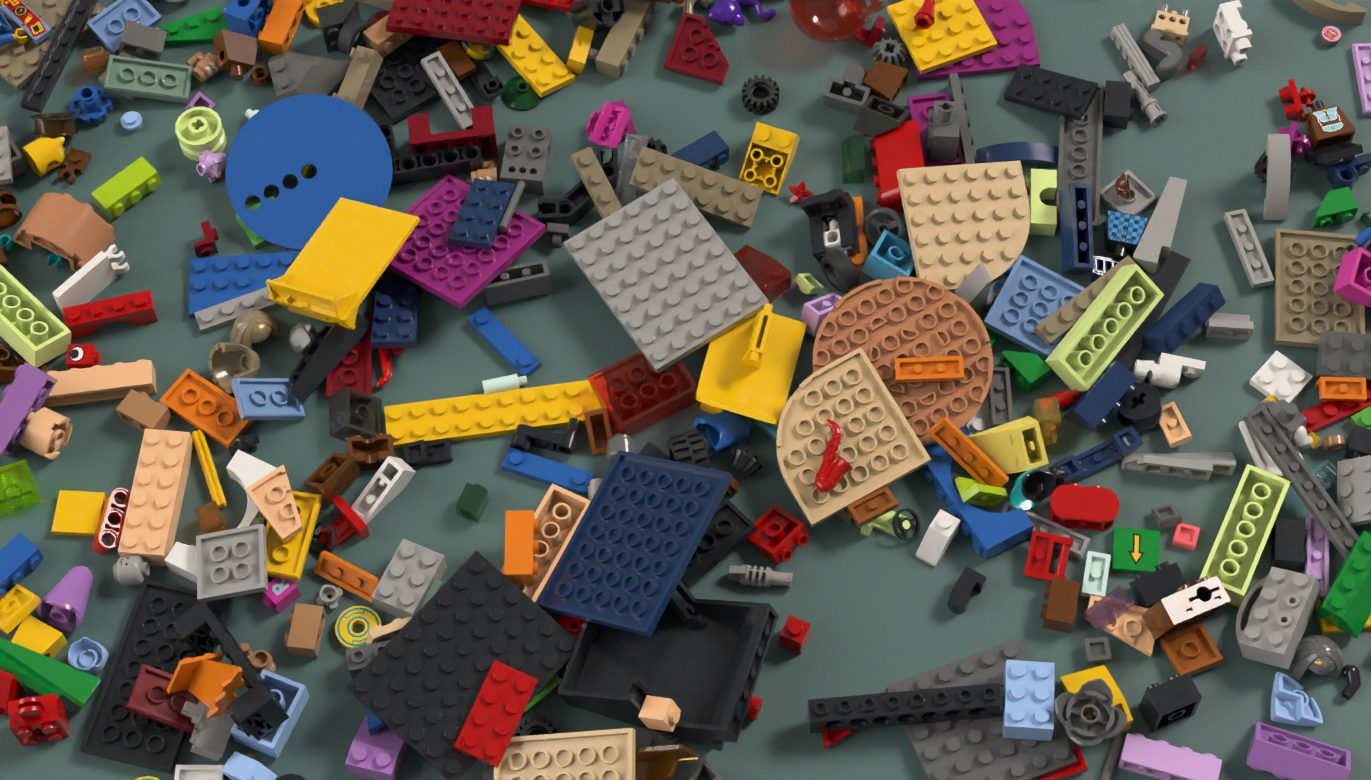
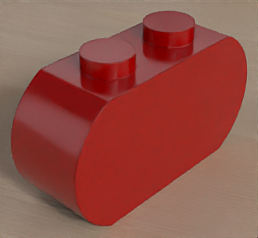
[1048,483,1120,531]

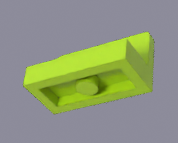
[955,477,1008,508]

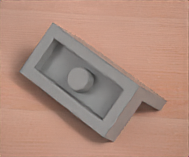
[1205,313,1254,340]

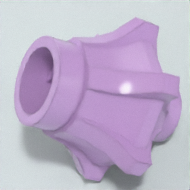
[196,150,227,182]

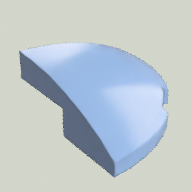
[1271,672,1323,726]

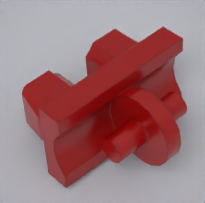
[1278,79,1316,122]

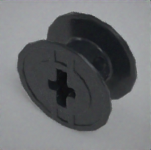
[1117,382,1163,432]

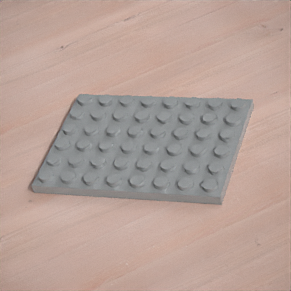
[563,178,769,374]

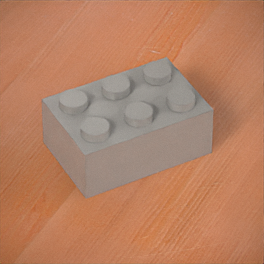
[371,539,447,618]

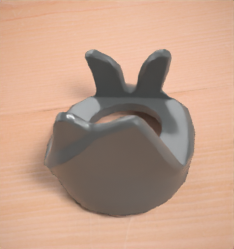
[289,322,319,355]

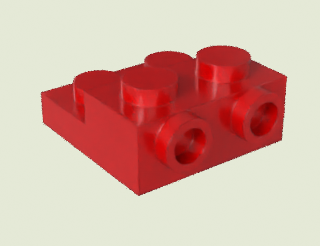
[746,504,810,565]

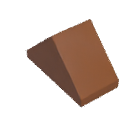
[584,407,612,455]

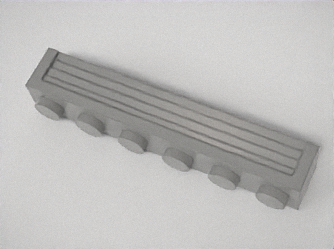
[1110,23,1160,93]

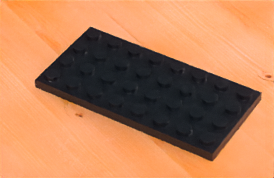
[79,579,234,774]

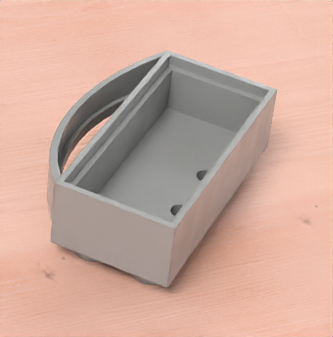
[1236,567,1321,669]

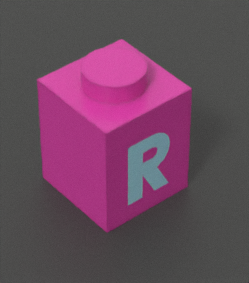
[262,577,301,614]

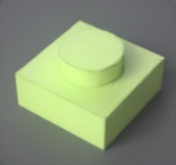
[793,273,823,295]

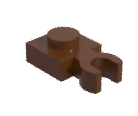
[58,147,92,185]

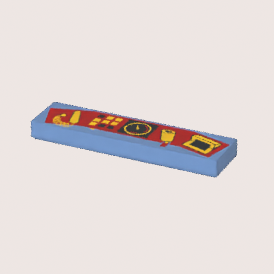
[0,0,53,45]

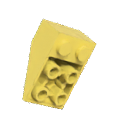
[967,416,1049,475]

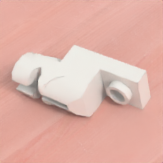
[1133,353,1206,389]

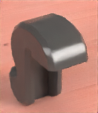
[1142,30,1182,80]

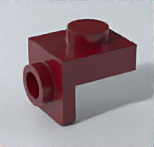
[854,15,886,48]
[193,220,219,258]

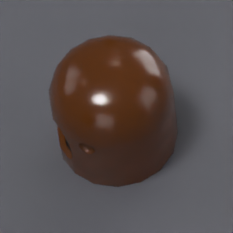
[0,189,23,228]

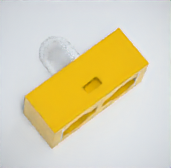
[566,26,599,75]

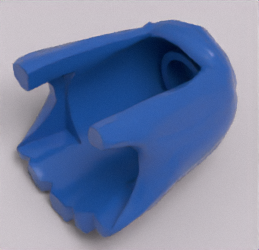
[693,411,750,458]

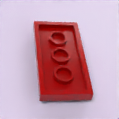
[454,660,538,768]

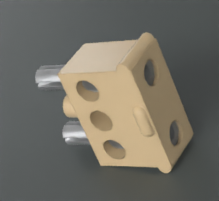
[1150,5,1190,46]

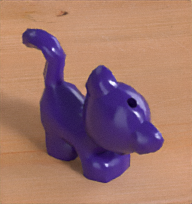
[707,0,776,26]

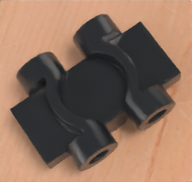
[228,432,260,457]

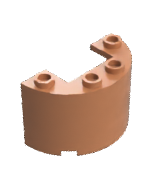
[13,192,116,272]

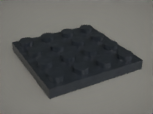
[369,35,464,124]

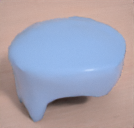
[68,637,109,676]

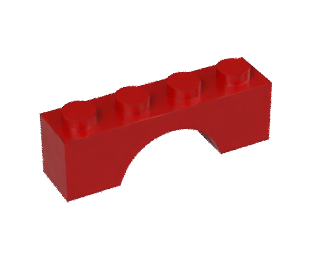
[63,290,158,340]

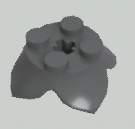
[1054,678,1128,747]

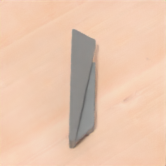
[1133,177,1187,275]
[1121,452,1236,481]

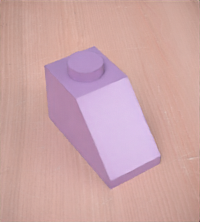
[800,292,842,337]

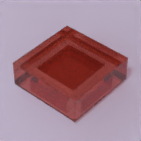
[1187,44,1208,72]

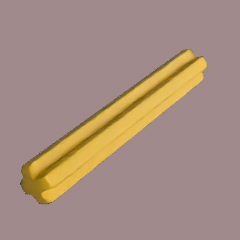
[191,430,227,509]

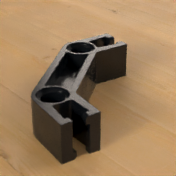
[538,148,619,229]

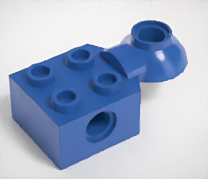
[224,0,272,38]

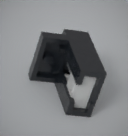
[800,189,861,263]

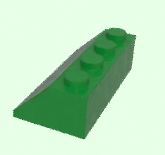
[1315,530,1371,639]

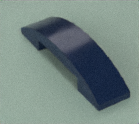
[975,142,1058,168]
[1053,425,1144,484]

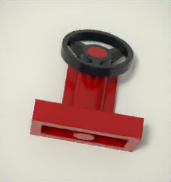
[310,495,370,554]

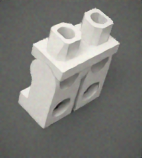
[1212,0,1253,66]

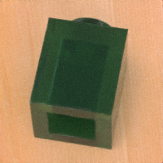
[455,483,490,523]

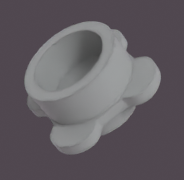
[316,584,343,609]

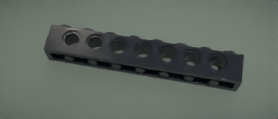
[807,683,1003,733]

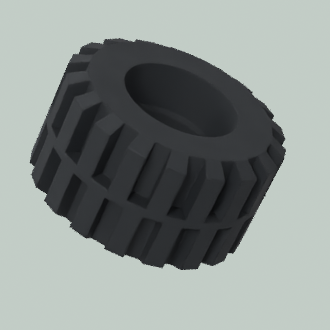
[668,429,711,468]

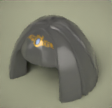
[1289,635,1344,682]

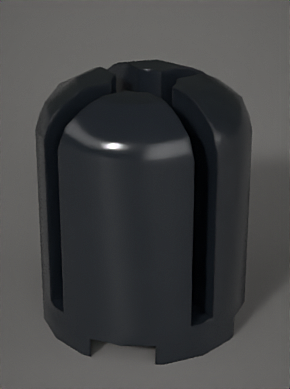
[570,0,626,33]

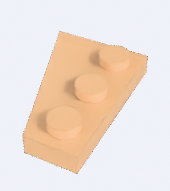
[245,464,303,543]
[1085,595,1154,657]

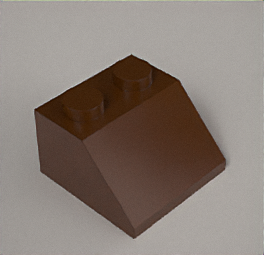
[302,452,360,505]

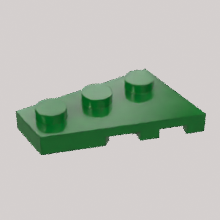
[161,7,229,46]

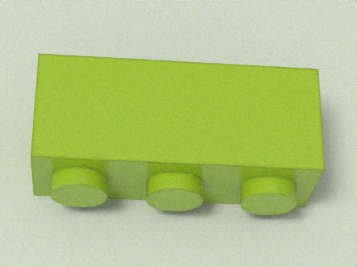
[91,157,161,220]

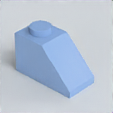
[220,751,277,780]

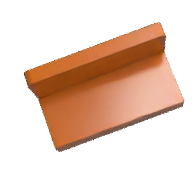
[1315,377,1367,402]

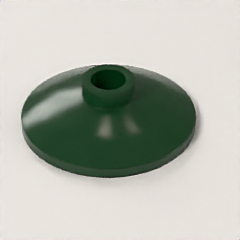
[503,75,544,111]

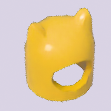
[22,136,65,177]

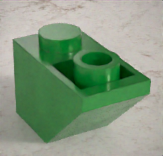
[1312,187,1358,228]
[999,350,1051,394]

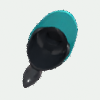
[1009,466,1070,510]

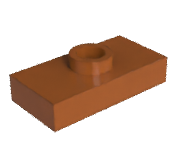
[847,485,899,528]

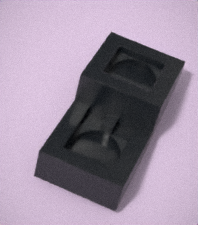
[403,438,453,466]

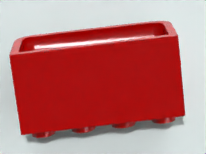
[869,120,924,213]

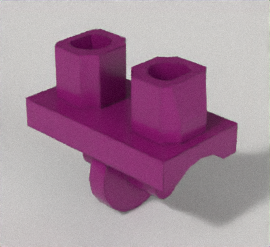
[1278,122,1311,162]

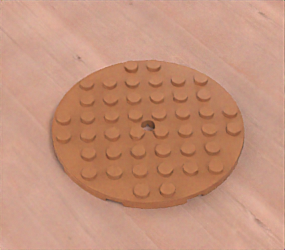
[812,276,993,447]

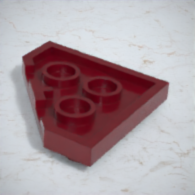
[664,12,730,86]

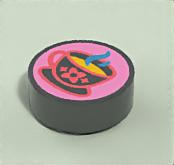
[1320,25,1342,46]

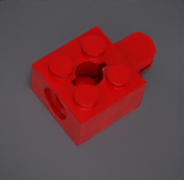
[8,693,69,746]

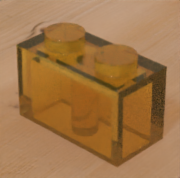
[1031,398,1061,445]

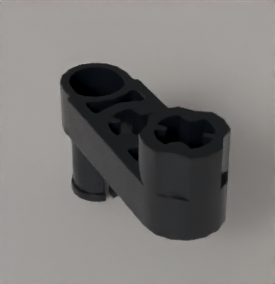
[510,418,583,455]

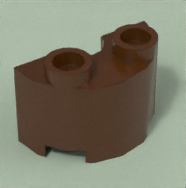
[346,433,395,471]

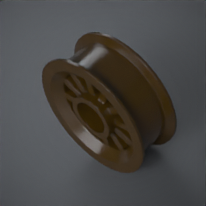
[31,113,79,136]

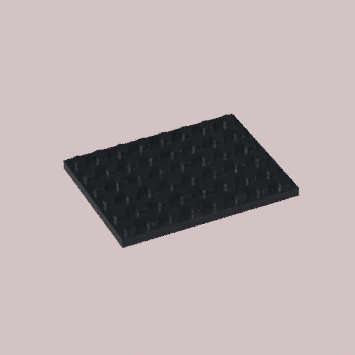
[346,550,577,780]

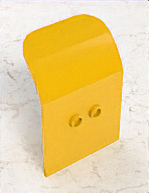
[696,303,807,425]

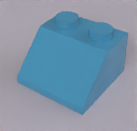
[860,229,914,280]

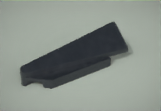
[288,313,372,402]

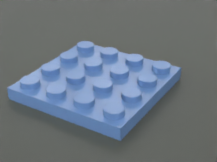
[983,255,1085,359]

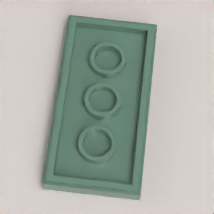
[104,55,194,104]

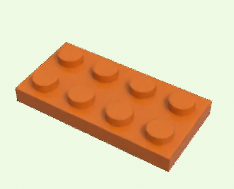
[159,368,254,448]

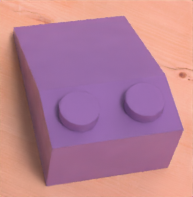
[345,714,407,780]

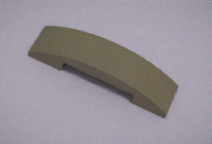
[1292,0,1368,25]

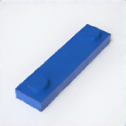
[467,306,542,378]
[502,447,595,497]

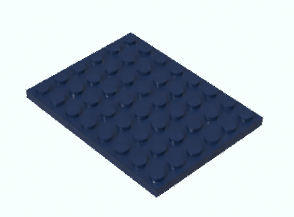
[536,450,734,637]

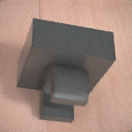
[547,223,571,247]

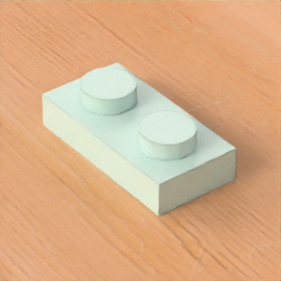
[1081,551,1111,598]

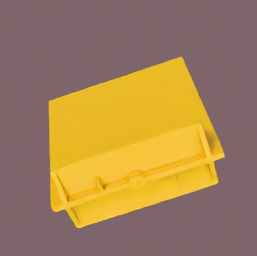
[266,198,421,330]

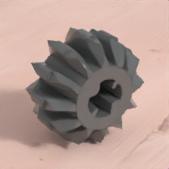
[871,36,907,66]

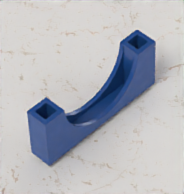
[921,427,1034,560]

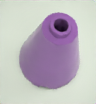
[37,566,93,632]

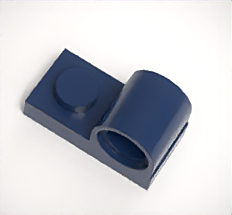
[1326,153,1371,190]

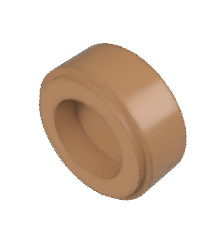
[1321,435,1346,451]

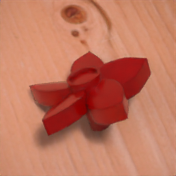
[789,181,814,204]

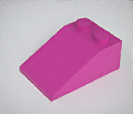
[1333,247,1371,307]

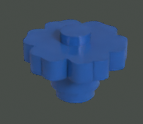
[69,85,113,125]

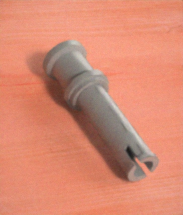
[1121,71,1168,127]

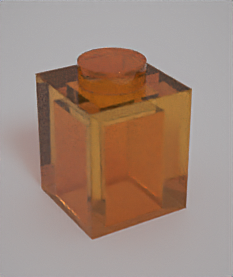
[194,500,227,534]

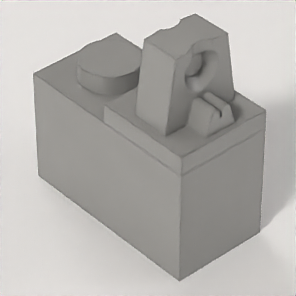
[181,701,235,761]

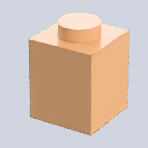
[638,695,681,732]

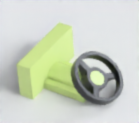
[860,508,921,541]

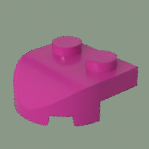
[586,102,632,149]

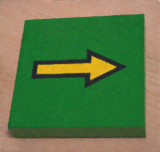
[1111,526,1160,574]

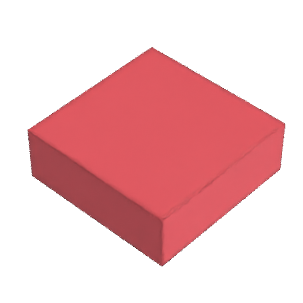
[1172,523,1200,551]

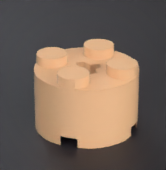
[20,407,72,460]

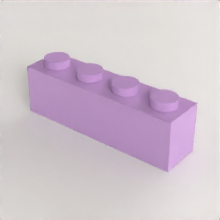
[1117,733,1222,780]

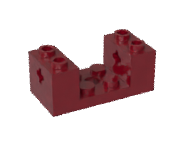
[407,105,498,166]

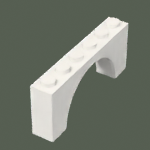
[164,450,277,583]

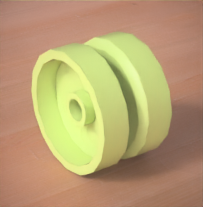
[175,107,226,161]

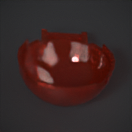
[789,0,885,44]

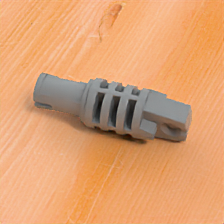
[728,565,793,588]

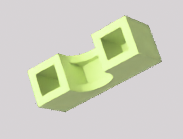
[1025,169,1057,236]

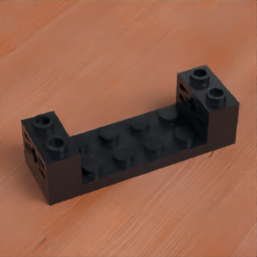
[172,599,289,741]

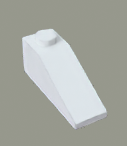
[351,456,416,524]

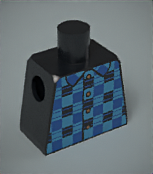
[1104,210,1148,260]

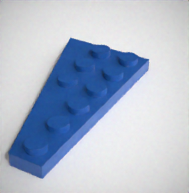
[189,251,301,319]

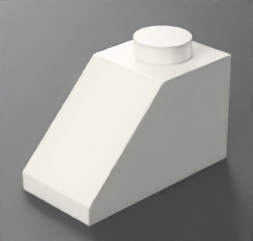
[915,509,960,567]

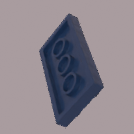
[448,178,516,250]
[371,280,421,348]

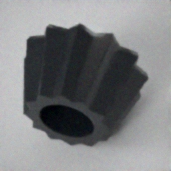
[730,448,762,477]

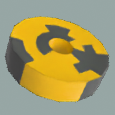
[461,40,494,60]

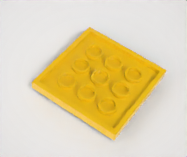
[887,0,997,75]

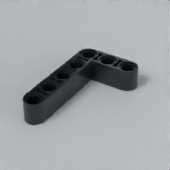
[378,124,484,187]

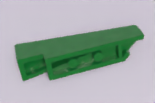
[0,637,101,708]

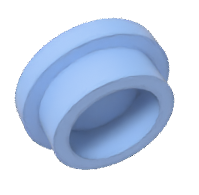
[121,111,142,132]

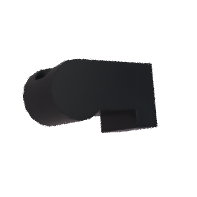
[948,566,987,614]

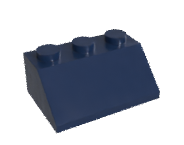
[1063,361,1137,431]

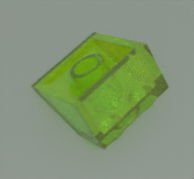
[0,459,43,516]

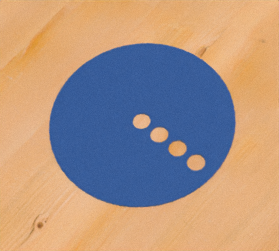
[225,94,393,250]

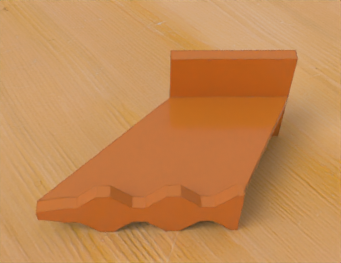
[166,652,245,718]

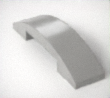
[1263,134,1291,220]

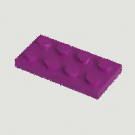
[907,92,964,167]

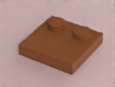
[1158,622,1224,676]

